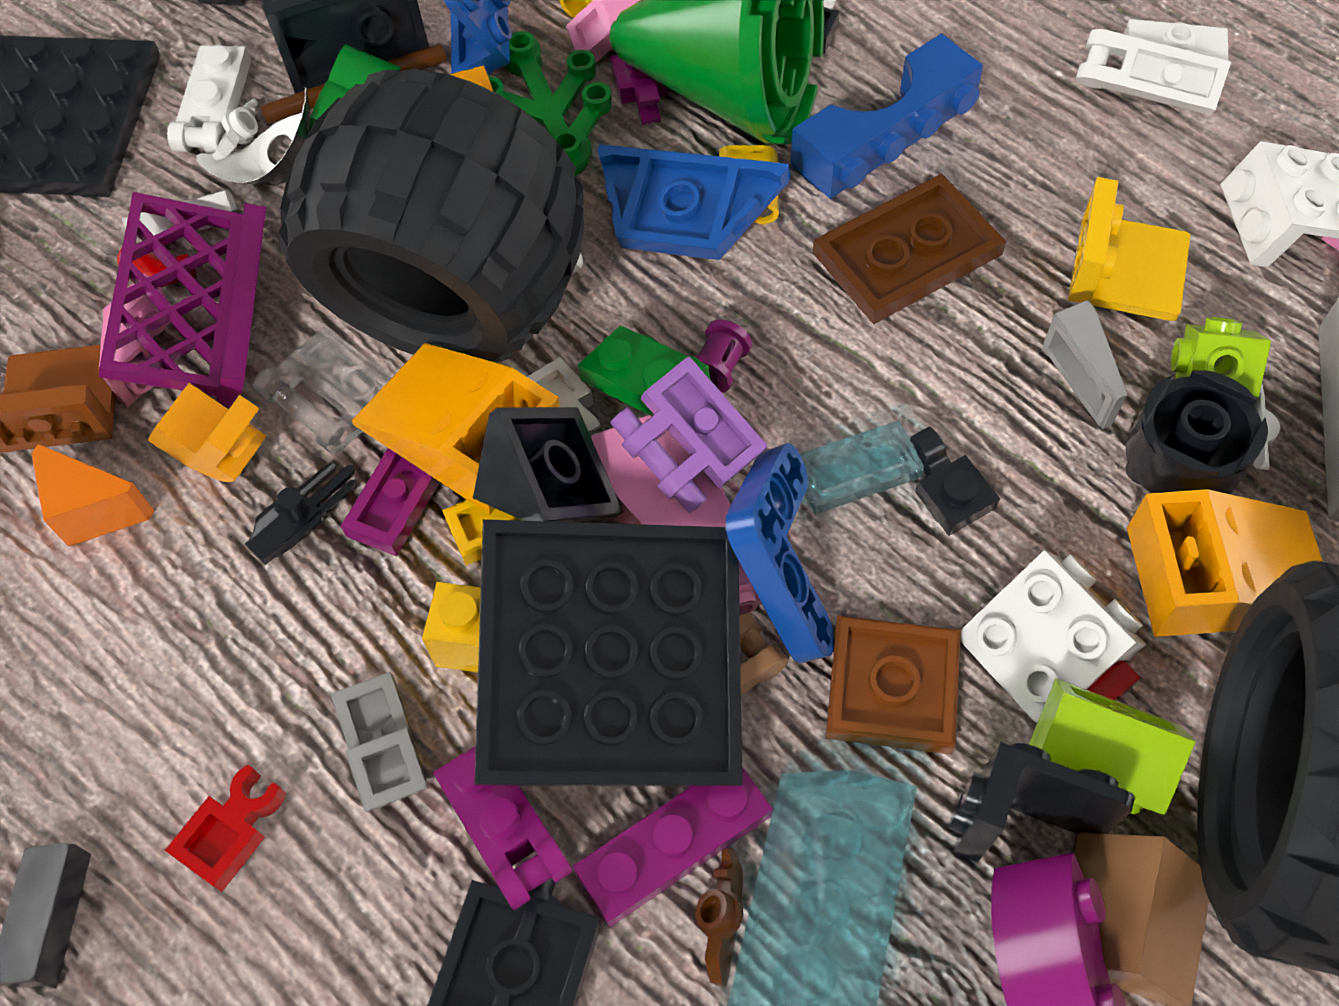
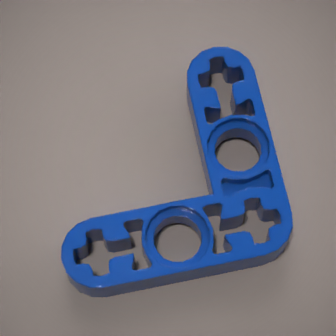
[725,443,835,663]

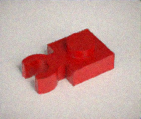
[164,765,286,892]

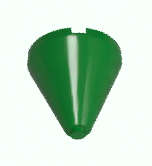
[610,0,824,144]

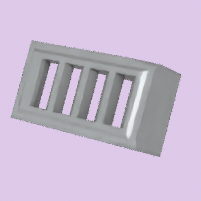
[1042,300,1127,429]

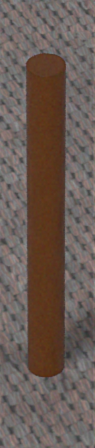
[260,43,447,125]

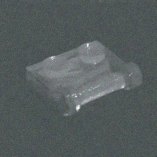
[253,326,392,454]

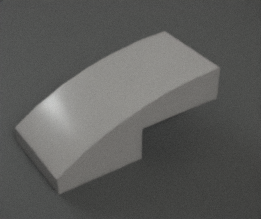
[330,672,428,812]

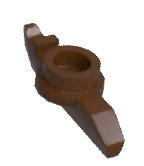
[695,847,743,986]

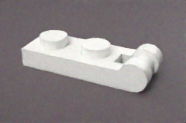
[1075,29,1231,116]
[167,45,251,153]

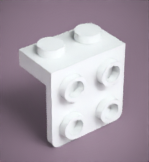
[1221,141,1339,267]
[960,550,1147,722]

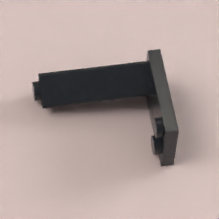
[259,0,429,93]

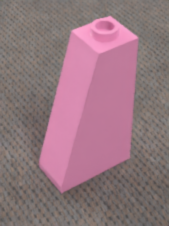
[591,415,761,615]

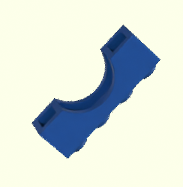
[790,33,984,199]

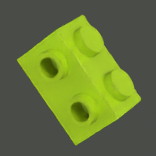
[1029,678,1196,816]

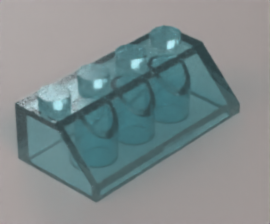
[728,770,917,1006]

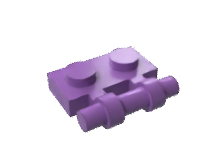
[610,356,768,514]

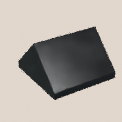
[473,407,623,522]

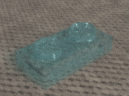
[800,420,924,514]

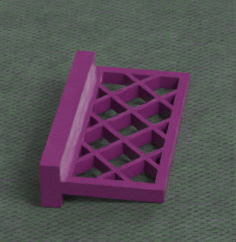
[99,192,267,408]

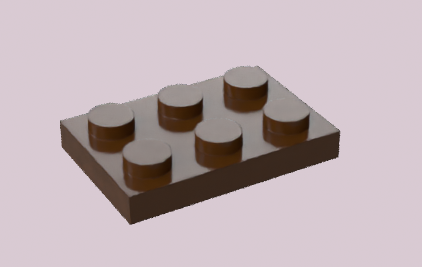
[812,173,1006,325]

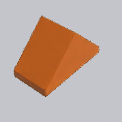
[31,444,155,547]

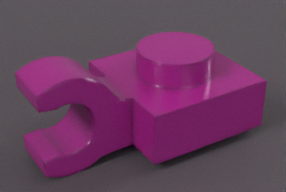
[611,56,668,125]

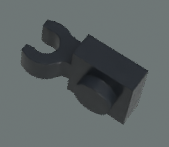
[905,426,1000,536]

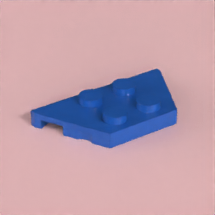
[597,144,791,260]

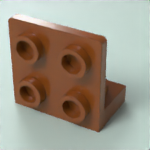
[0,344,116,453]

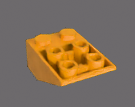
[352,343,559,515]
[1127,489,1323,637]

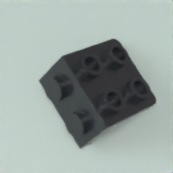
[948,742,1135,863]

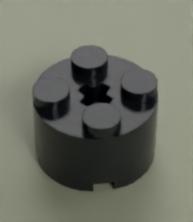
[1125,370,1268,494]

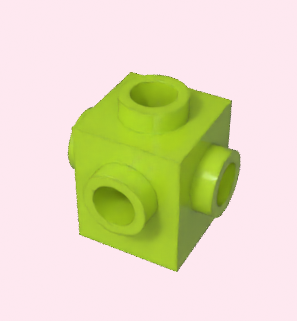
[1170,317,1271,397]

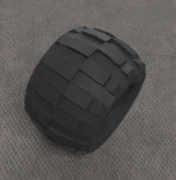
[278,69,584,363]

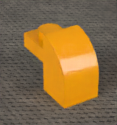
[147,383,267,482]

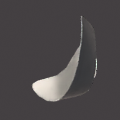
[196,88,310,186]

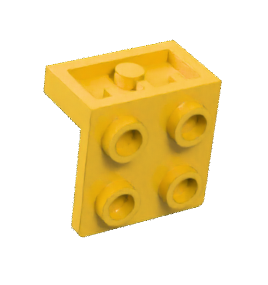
[1068,177,1190,321]

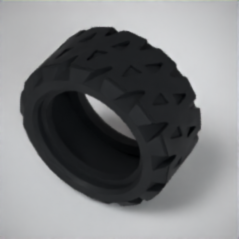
[1197,560,1339,976]

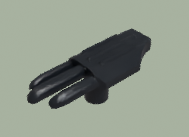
[245,462,355,565]

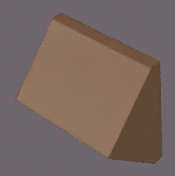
[1073,832,1209,1006]

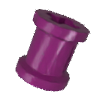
[694,319,752,393]

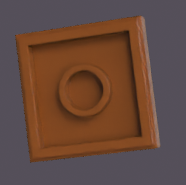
[825,615,961,755]

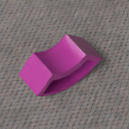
[991,852,1126,1006]

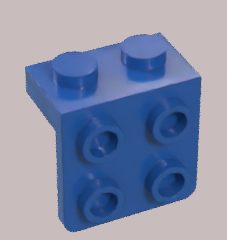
[444,0,512,76]

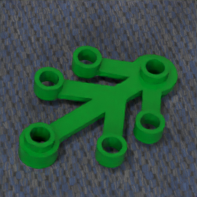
[488,31,612,176]

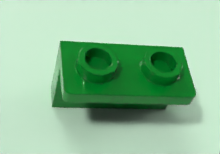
[577,325,710,416]

